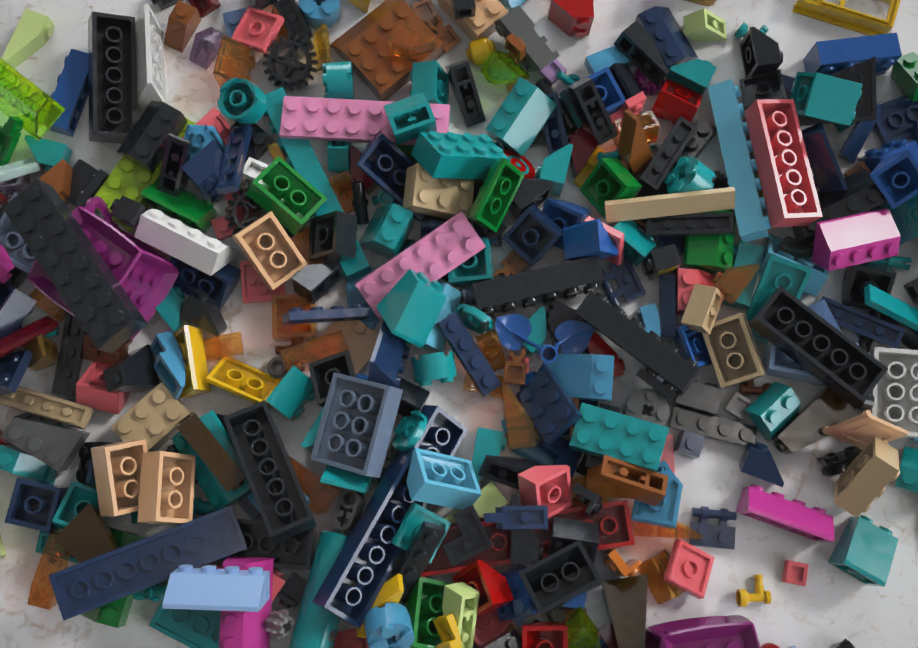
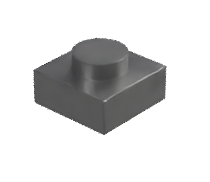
[723,391,753,422]

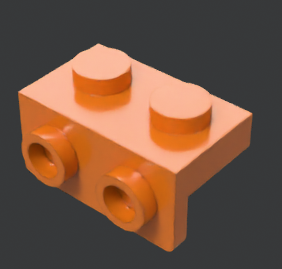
[602,549,642,578]

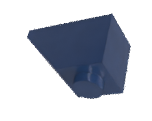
[739,442,784,487]

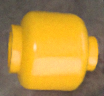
[466,37,497,66]

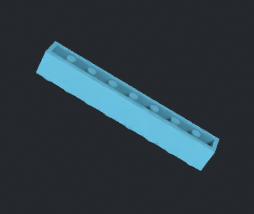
[707,79,771,243]

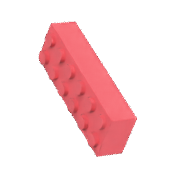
[744,99,822,228]

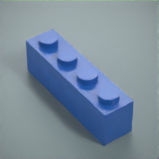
[42,49,89,137]

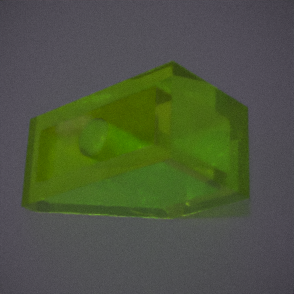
[480,49,531,85]
[565,607,601,648]

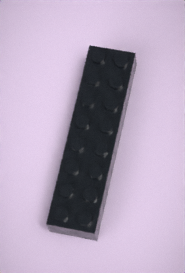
[3,179,147,353]

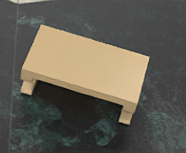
[681,284,724,335]

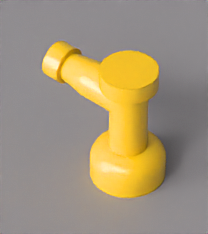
[736,574,771,607]

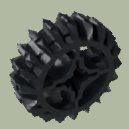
[262,34,319,92]
[225,186,264,235]

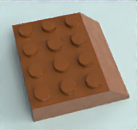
[330,0,444,101]

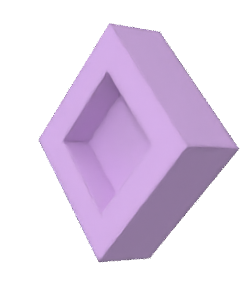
[538,59,567,86]

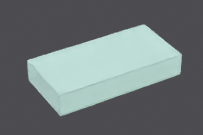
[0,156,41,182]

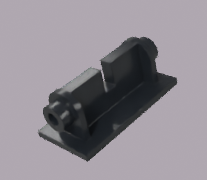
[817,446,862,477]

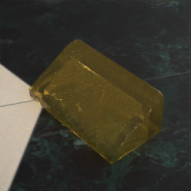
[313,24,332,71]

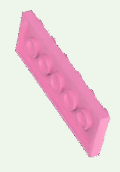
[355,211,486,320]

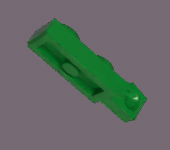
[0,116,25,166]

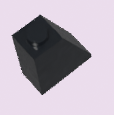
[103,344,160,393]

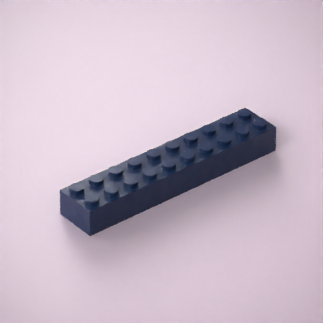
[312,405,469,628]

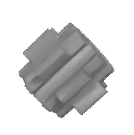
[265,610,295,640]

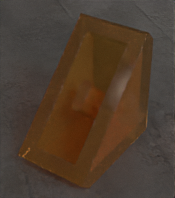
[328,171,355,213]

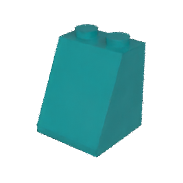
[790,72,863,126]
[359,203,414,260]
[376,269,447,348]
[828,515,899,587]

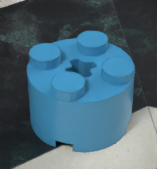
[299,0,341,30]
[364,602,415,648]

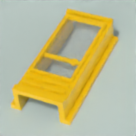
[792,0,900,36]

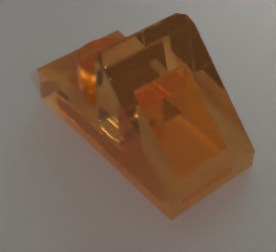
[475,329,506,371]

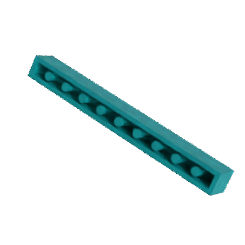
[264,87,371,281]

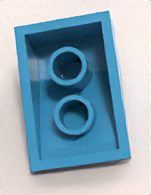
[548,354,614,402]

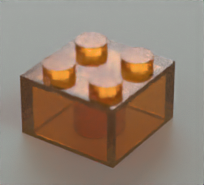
[272,294,319,342]

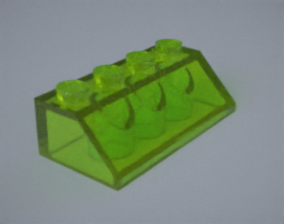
[0,59,65,141]

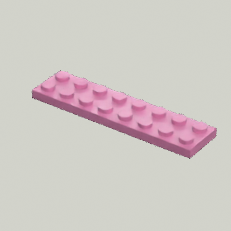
[279,96,450,145]

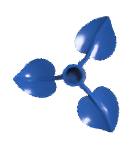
[495,314,595,390]

